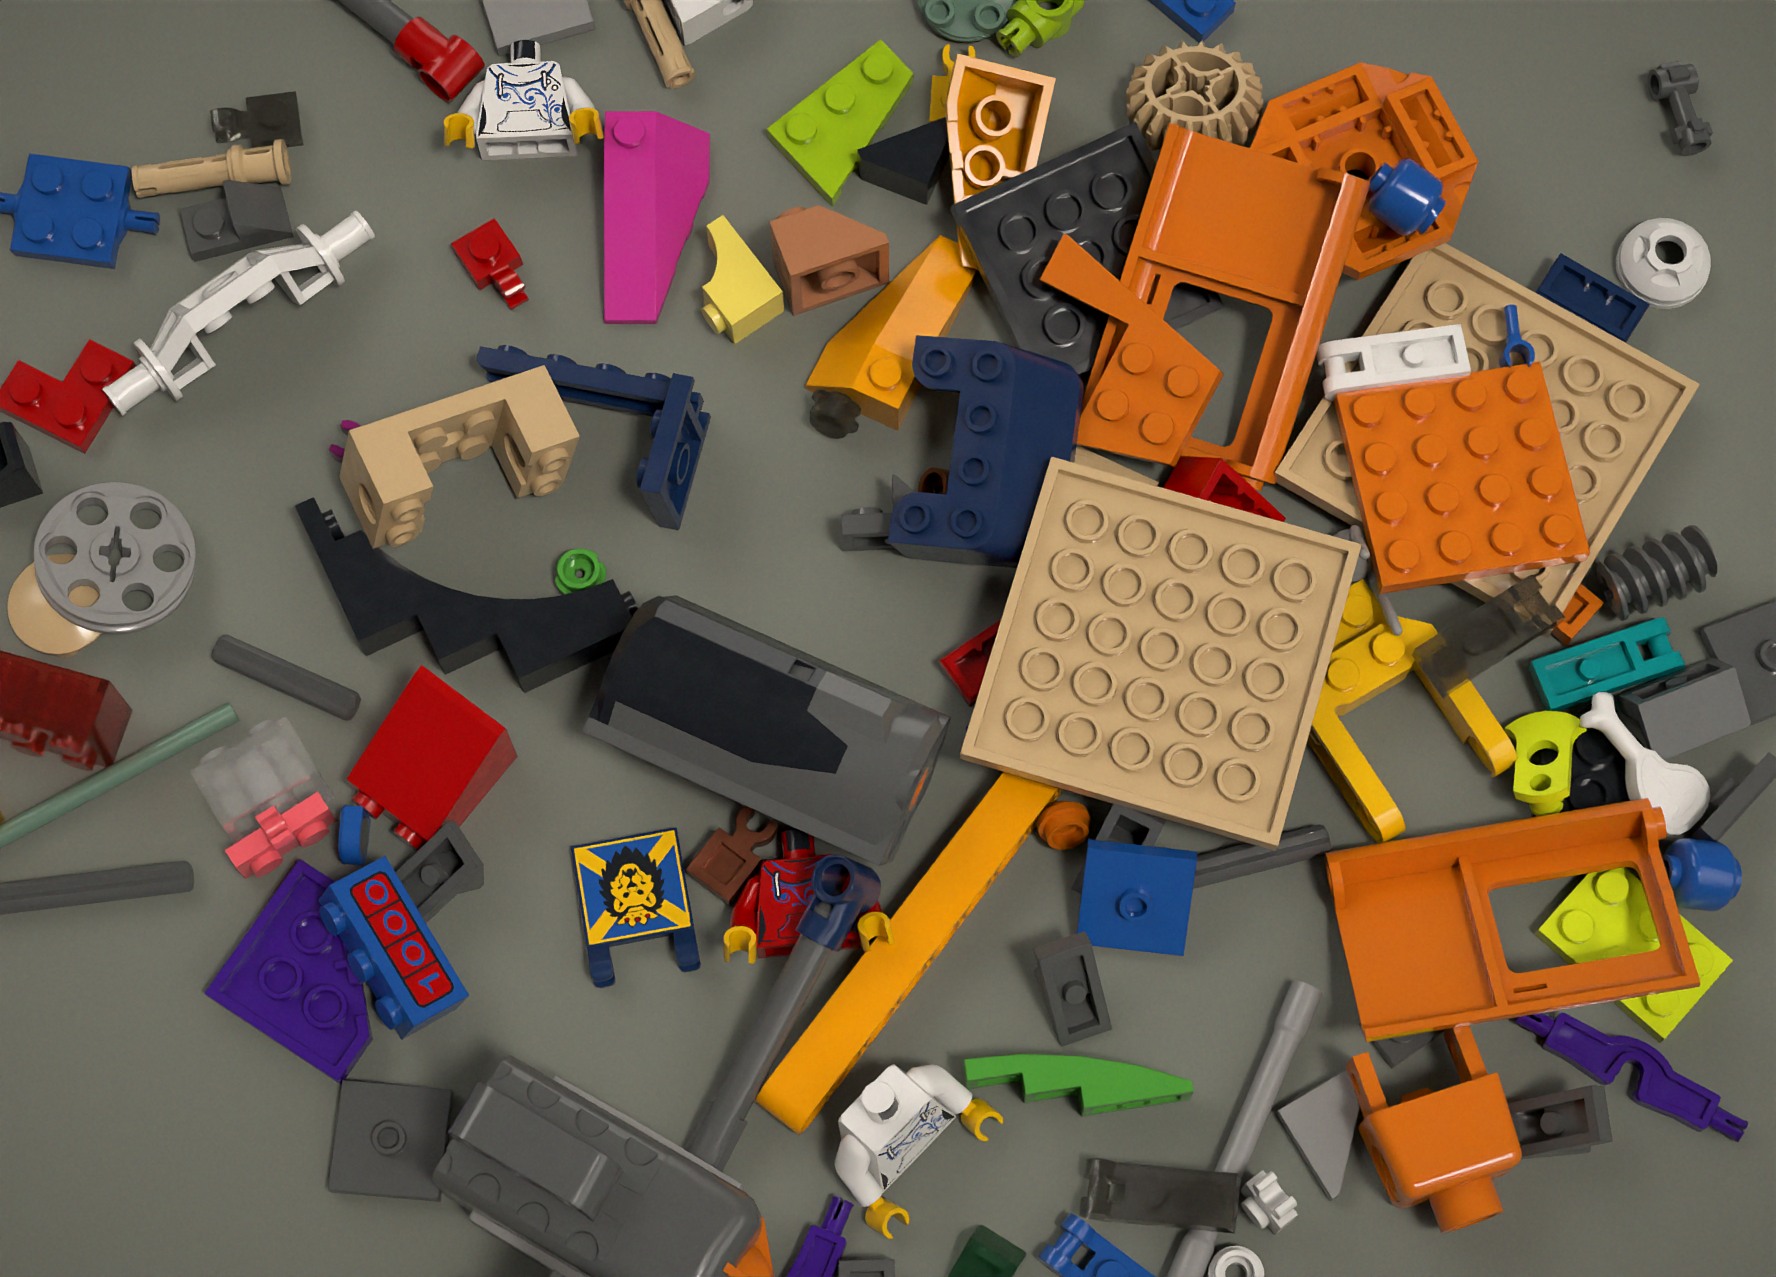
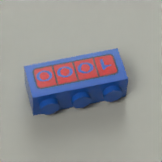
[318,856,469,1040]

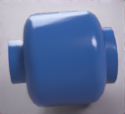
[1368,158,1446,236]
[1662,839,1742,911]

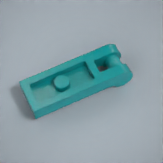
[1528,617,1686,711]

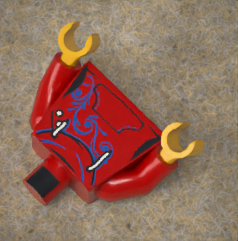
[723,828,894,964]

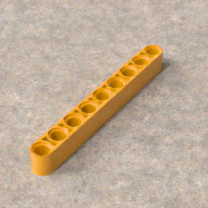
[755,772,1064,1135]

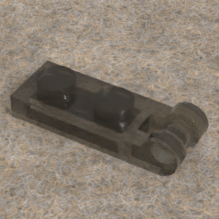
[1412,575,1565,698]
[1079,1158,1241,1234]

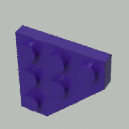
[204,859,373,1085]

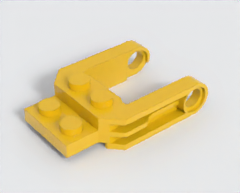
[1307,579,1517,843]

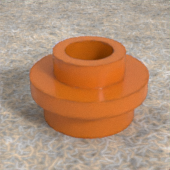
[1036,801,1090,850]

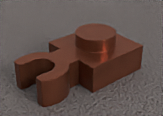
[686,806,778,906]

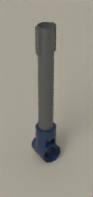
[684,854,881,1172]

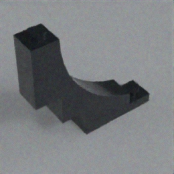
[295,497,638,693]

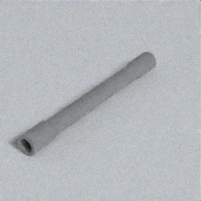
[1166,980,1323,1277]

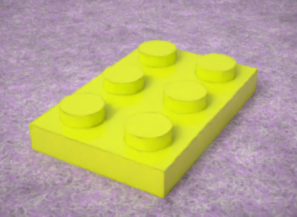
[1535,867,1733,1043]

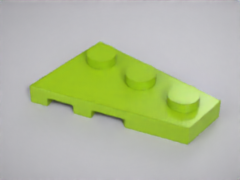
[766,39,914,207]

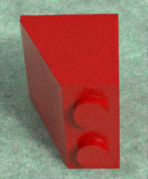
[346,665,518,851]

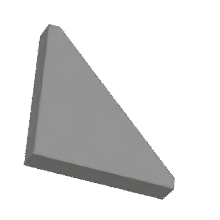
[1276,1070,1360,1201]

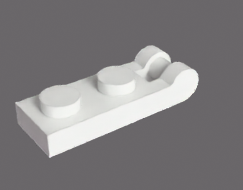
[1316,324,1471,401]

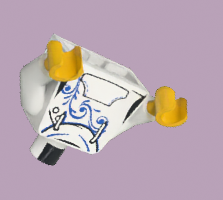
[444,40,604,160]
[835,1064,1003,1239]

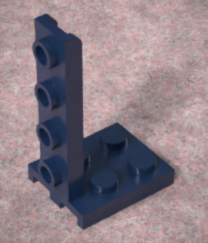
[477,345,711,530]

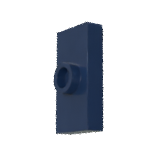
[1535,253,1650,343]

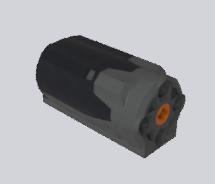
[582,595,951,866]

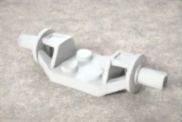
[102,210,375,416]

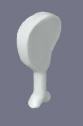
[1580,692,1711,837]

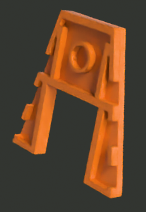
[1040,234,1224,467]

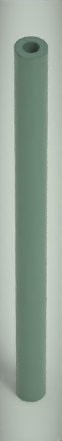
[0,702,240,849]

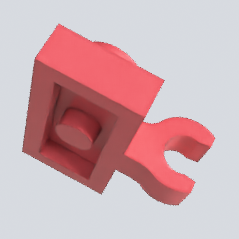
[225,792,337,879]

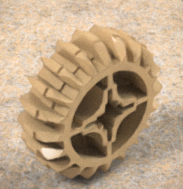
[1126,40,1263,151]

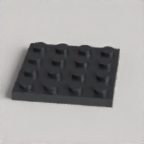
[950,122,1224,375]

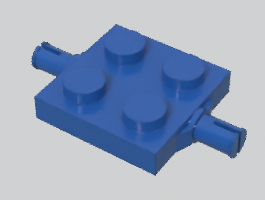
[0,153,160,269]

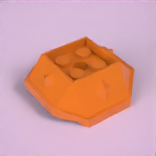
[1250,62,1479,280]

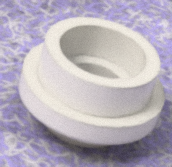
[1208,1246,1264,1277]

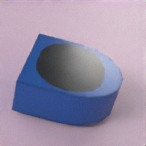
[338,805,371,865]

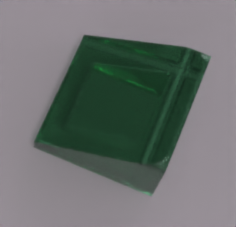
[948,1225,1027,1277]

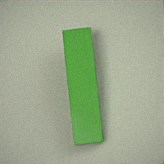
[963,1054,1194,1117]

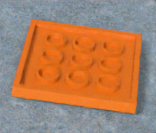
[1334,362,1590,594]

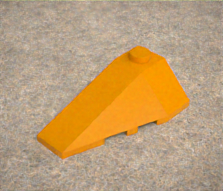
[945,54,1056,271]
[805,235,979,431]

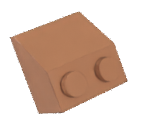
[769,205,889,316]

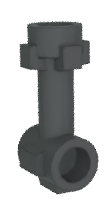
[1648,61,1713,155]

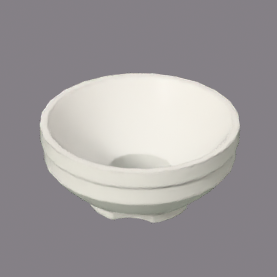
[1616,218,1711,309]

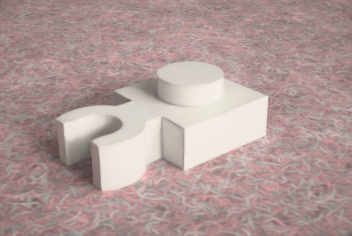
[1240,1170,1298,1235]

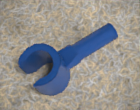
[1499,305,1535,368]

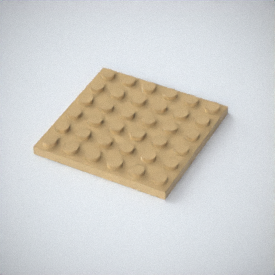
[1274,243,1700,638]
[960,457,1362,851]

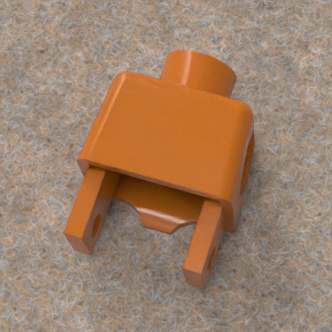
[1345,1025,1522,1234]

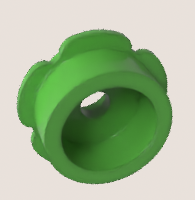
[555,548,607,594]

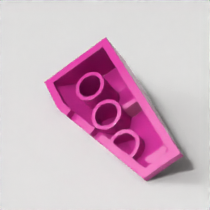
[604,111,710,324]

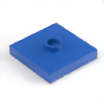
[1076,839,1197,956]

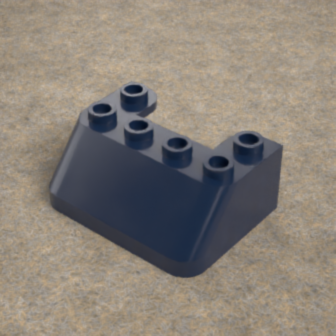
[888,335,1084,568]

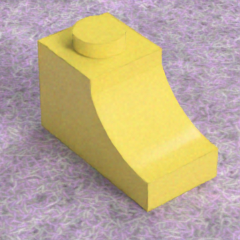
[701,215,784,345]

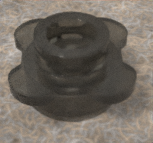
[810,389,861,439]

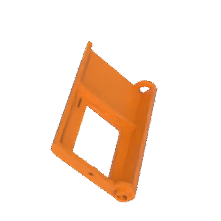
[1080,123,1370,491]
[1324,798,1700,1042]

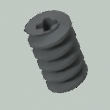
[1596,525,1717,621]

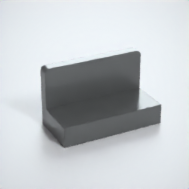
[1617,657,1751,760]

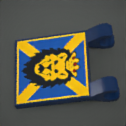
[571,827,701,988]

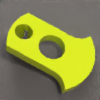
[1505,711,1587,816]

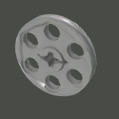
[34,482,196,634]

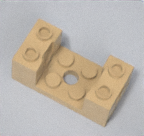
[339,365,580,549]

